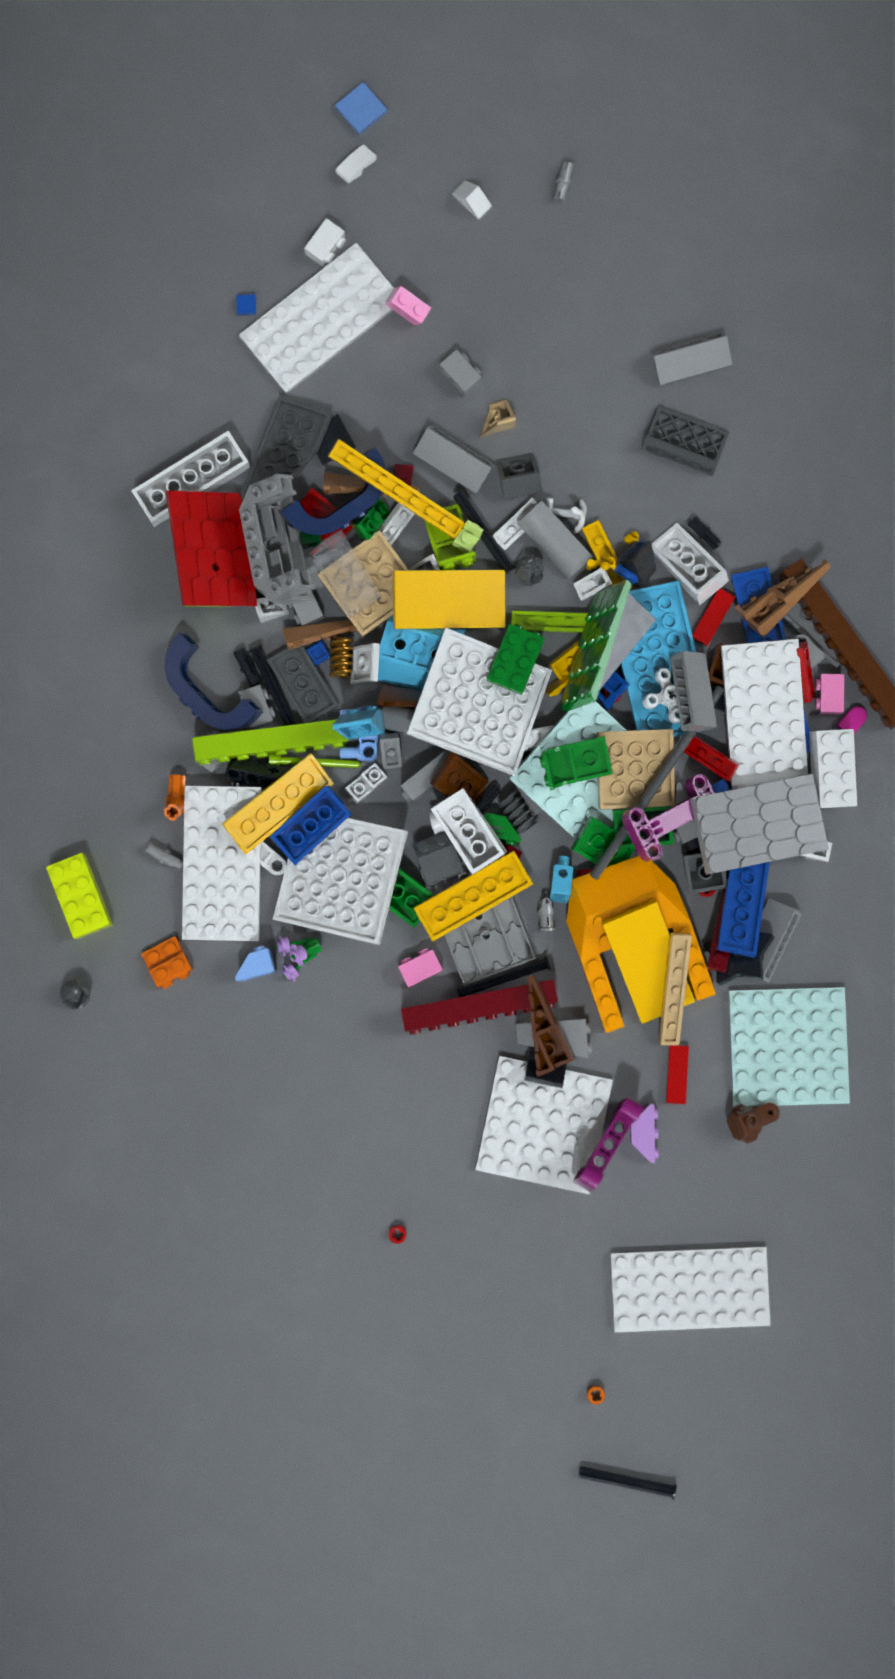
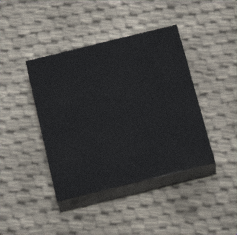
[316,414,356,465]
[524,1046,567,1088]

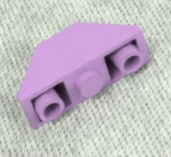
[630,1104,659,1163]

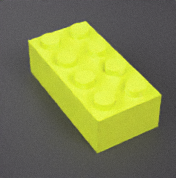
[46,853,113,939]

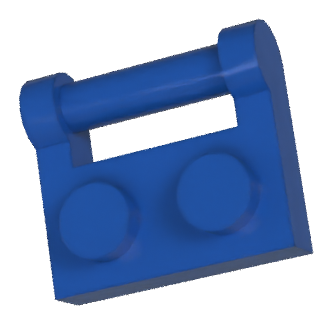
[597,672,630,710]

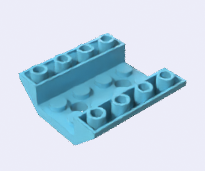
[378,616,466,691]

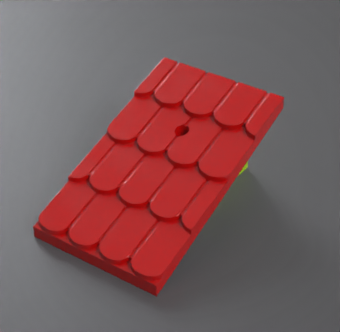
[165,490,257,607]

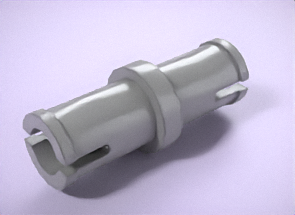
[553,161,574,202]
[145,843,183,871]

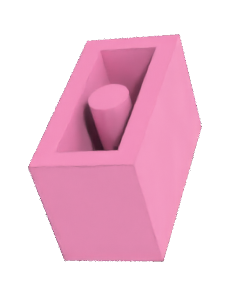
[385,286,431,326]
[815,674,844,715]
[398,948,443,988]

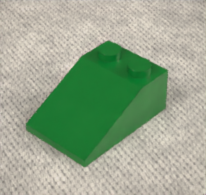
[612,806,674,849]
[389,866,435,928]

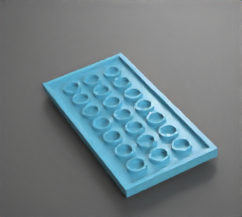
[620,581,714,738]

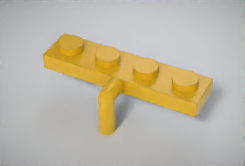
[581,520,632,589]

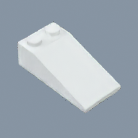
[649,523,729,605]
[431,788,507,874]

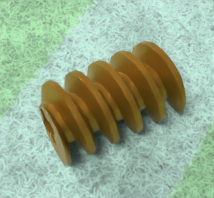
[329,637,354,678]

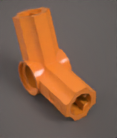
[164,775,187,820]

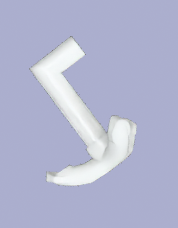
[546,497,587,534]

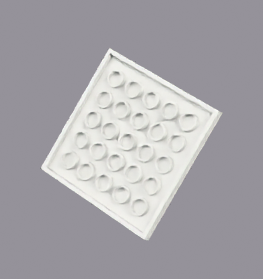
[406,628,552,776]
[273,818,408,945]
[475,1056,613,1194]

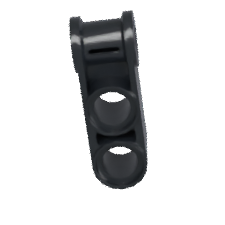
[225,758,282,788]

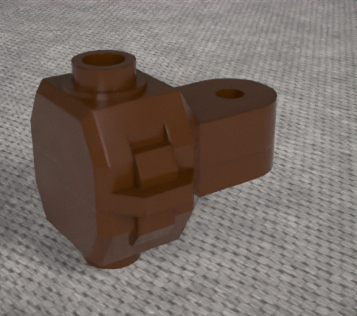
[726,1103,780,1144]

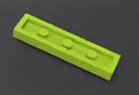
[511,611,588,633]

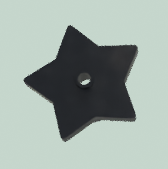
[702,932,775,986]

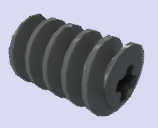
[499,790,538,834]

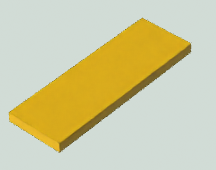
[222,753,334,854]
[413,851,533,942]

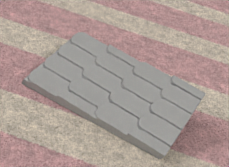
[690,774,829,875]
[419,853,536,985]

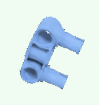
[340,705,380,762]

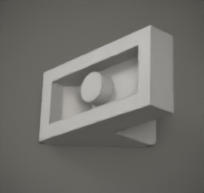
[380,733,402,769]

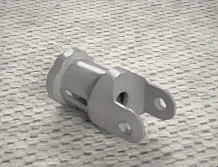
[537,897,556,932]

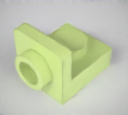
[452,520,483,553]

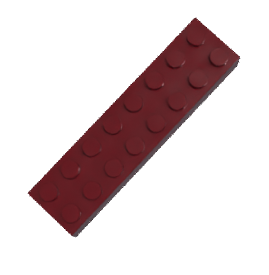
[401,979,558,1035]

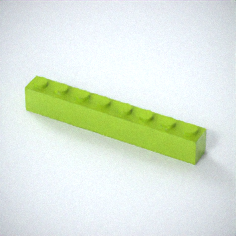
[191,719,348,765]

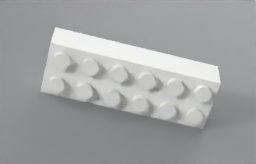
[131,431,250,527]

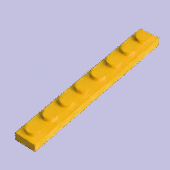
[328,439,465,540]

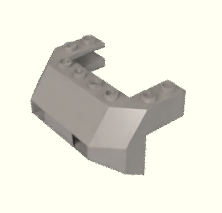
[239,474,315,605]

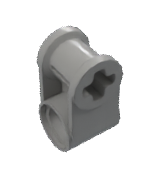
[792,634,826,670]

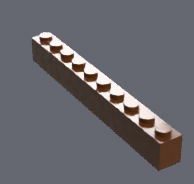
[779,559,895,730]

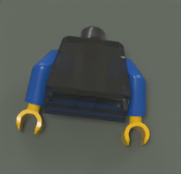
[601,531,657,589]

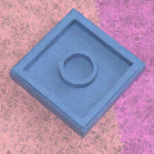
[335,82,387,135]

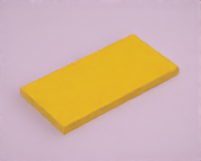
[393,570,505,629]
[601,900,695,1024]

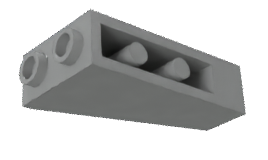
[400,750,466,804]
[515,1019,592,1058]

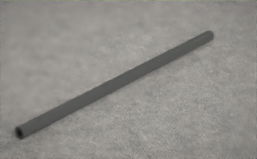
[590,685,724,880]

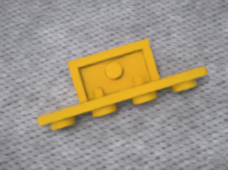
[545,641,579,697]

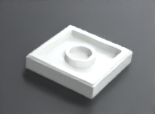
[350,643,380,685]

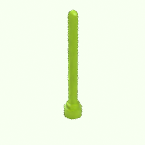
[269,753,361,768]

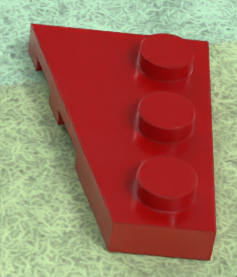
[300,488,353,553]

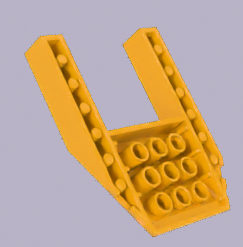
[566,856,716,1033]

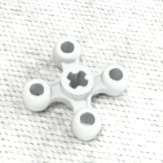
[642,668,680,724]

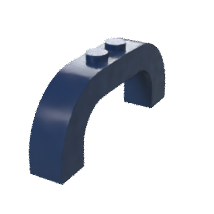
[278,447,386,535]
[165,633,264,730]

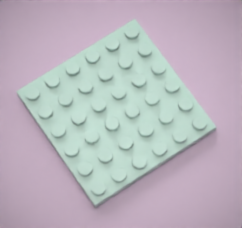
[508,701,632,840]
[728,987,850,1107]

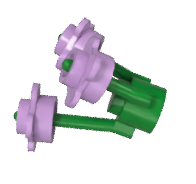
[275,935,322,982]

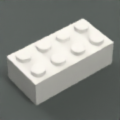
[809,729,857,808]

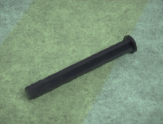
[453,491,516,575]
[248,645,296,726]
[457,956,551,997]
[579,1466,677,1500]

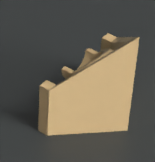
[480,399,516,438]

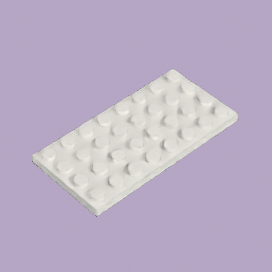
[239,243,394,394]
[721,639,808,790]
[182,786,262,941]
[610,1246,771,1332]

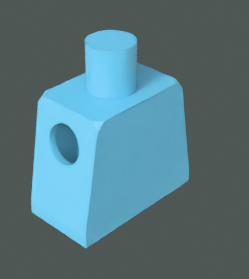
[549,856,573,903]

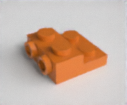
[141,936,193,989]

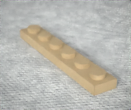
[659,933,692,1045]

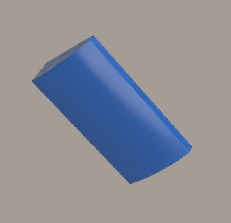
[270,785,352,865]

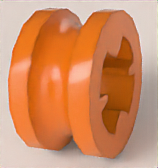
[587,1385,605,1405]

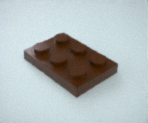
[430,752,489,803]

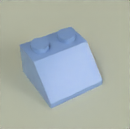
[235,946,277,982]

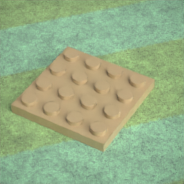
[317,530,409,637]
[596,729,675,809]

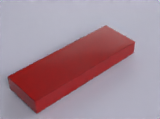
[692,588,735,647]
[796,642,815,703]
[684,736,739,782]
[666,1045,689,1104]

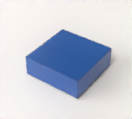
[236,294,256,315]
[305,641,331,667]

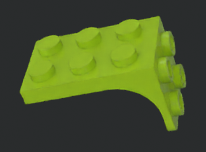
[424,504,476,570]

